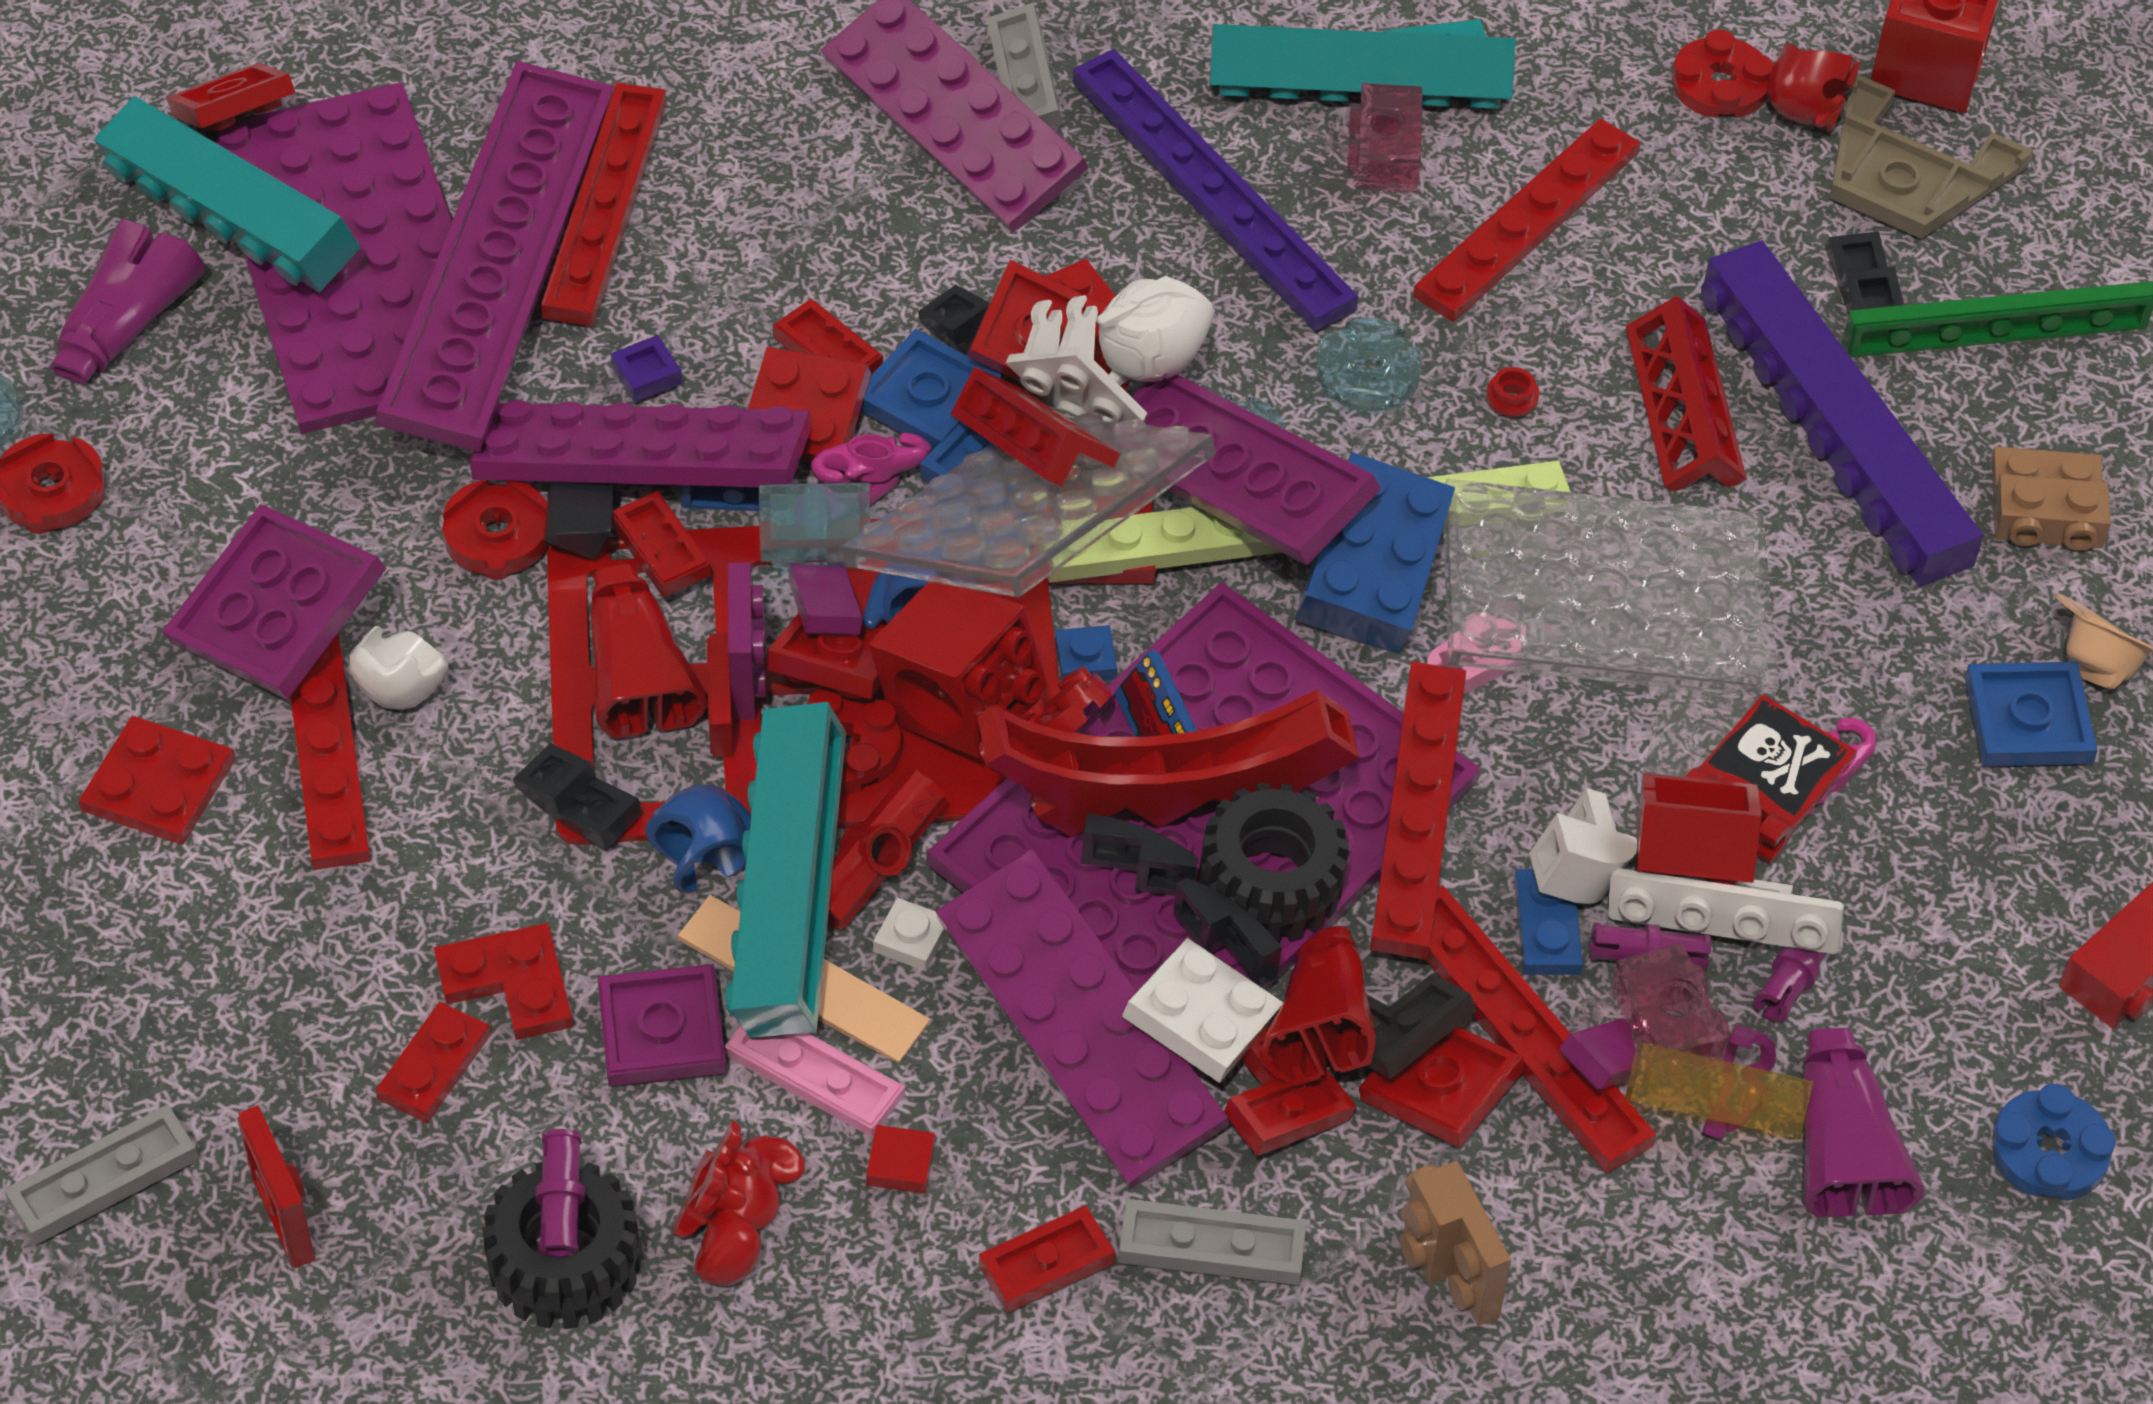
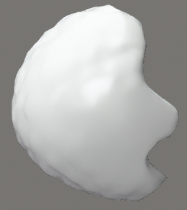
[349,626,449,710]

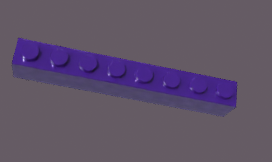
[1701,240,1984,587]

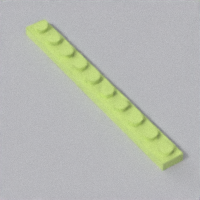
[1037,461,1574,583]

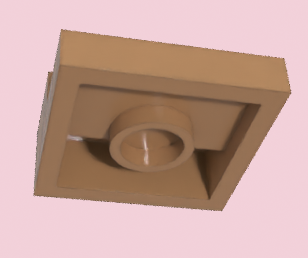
[1991,446,2111,551]
[1399,1161,1511,1326]

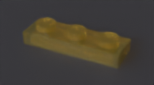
[1625,1041,1813,1139]

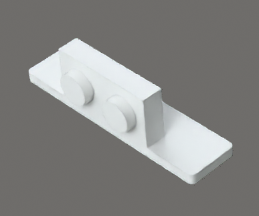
[1608,868,1844,954]

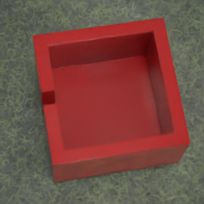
[1636,773,1762,886]

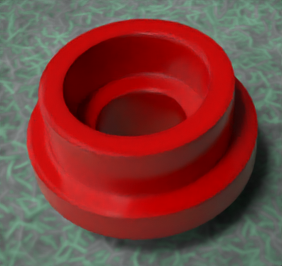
[1486,367,1539,417]

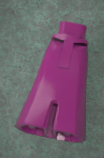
[50,219,205,384]
[1802,1028,1925,1218]

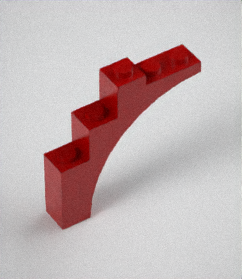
[977,689,1360,837]

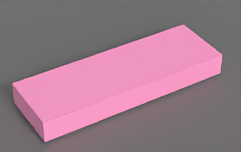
[724,1026,905,1137]

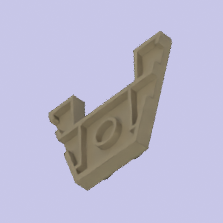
[1829,74,2033,239]

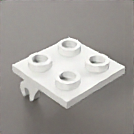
[1005,296,1147,427]

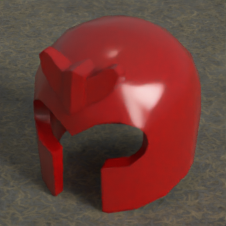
[1767,41,1861,134]

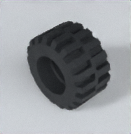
[1199,783,1349,942]
[482,1162,641,1329]

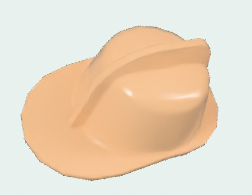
[2054,593,2153,690]

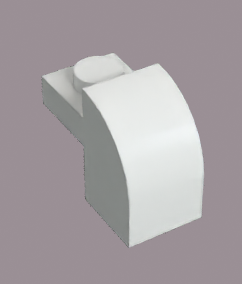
[1529,788,1637,904]

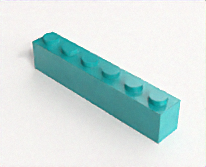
[1209,24,1516,109]
[93,96,361,293]
[725,702,846,1038]

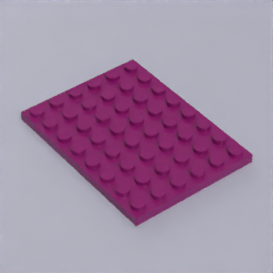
[926,581,1481,1065]

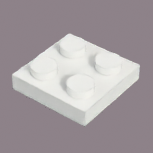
[1122,938,1283,1083]

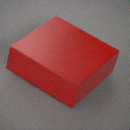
[866,1125,935,1194]

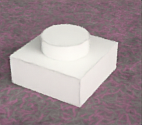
[873,897,947,971]

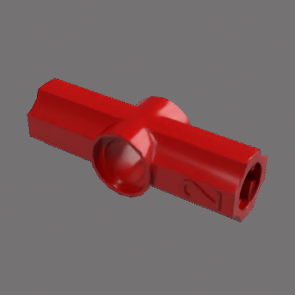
[827,769,947,930]

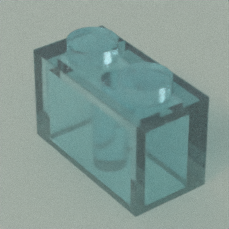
[759,483,871,569]

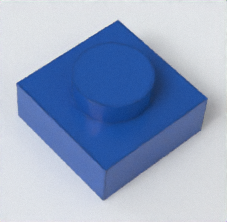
[1055,625,1117,681]

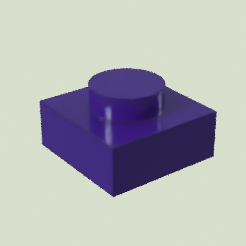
[610,335,682,403]

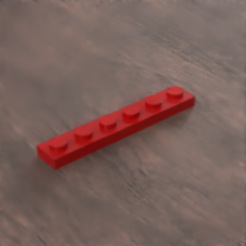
[541,82,667,327]
[1413,118,1641,323]
[290,632,371,870]
[1369,661,1467,960]
[1425,885,1656,1174]

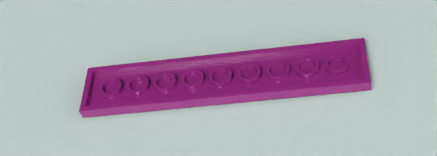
[375,61,614,453]

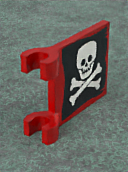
[1685,694,1857,864]

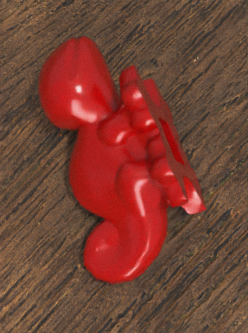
[671,1120,805,1286]

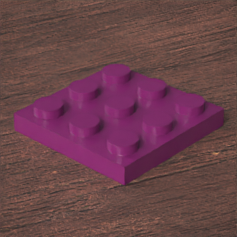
[162,504,387,699]

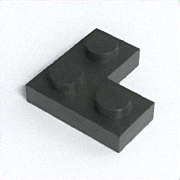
[1366,973,1476,1079]

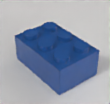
[1294,452,1456,654]

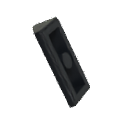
[544,481,614,559]

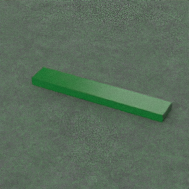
[1842,281,2153,358]

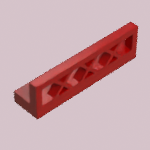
[1626,295,1747,491]
[950,366,1121,487]

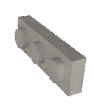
[986,3,1063,127]
[4,1104,199,1245]
[1118,1198,1307,1286]

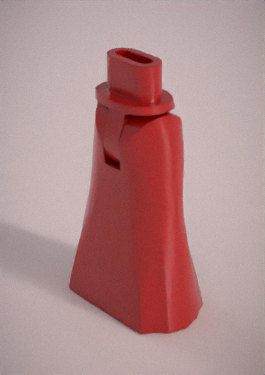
[591,564,708,739]
[1260,925,1376,1086]

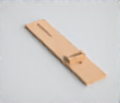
[678,895,930,1063]

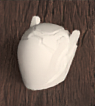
[1096,276,1215,385]

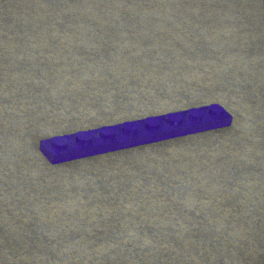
[1073,49,1358,332]

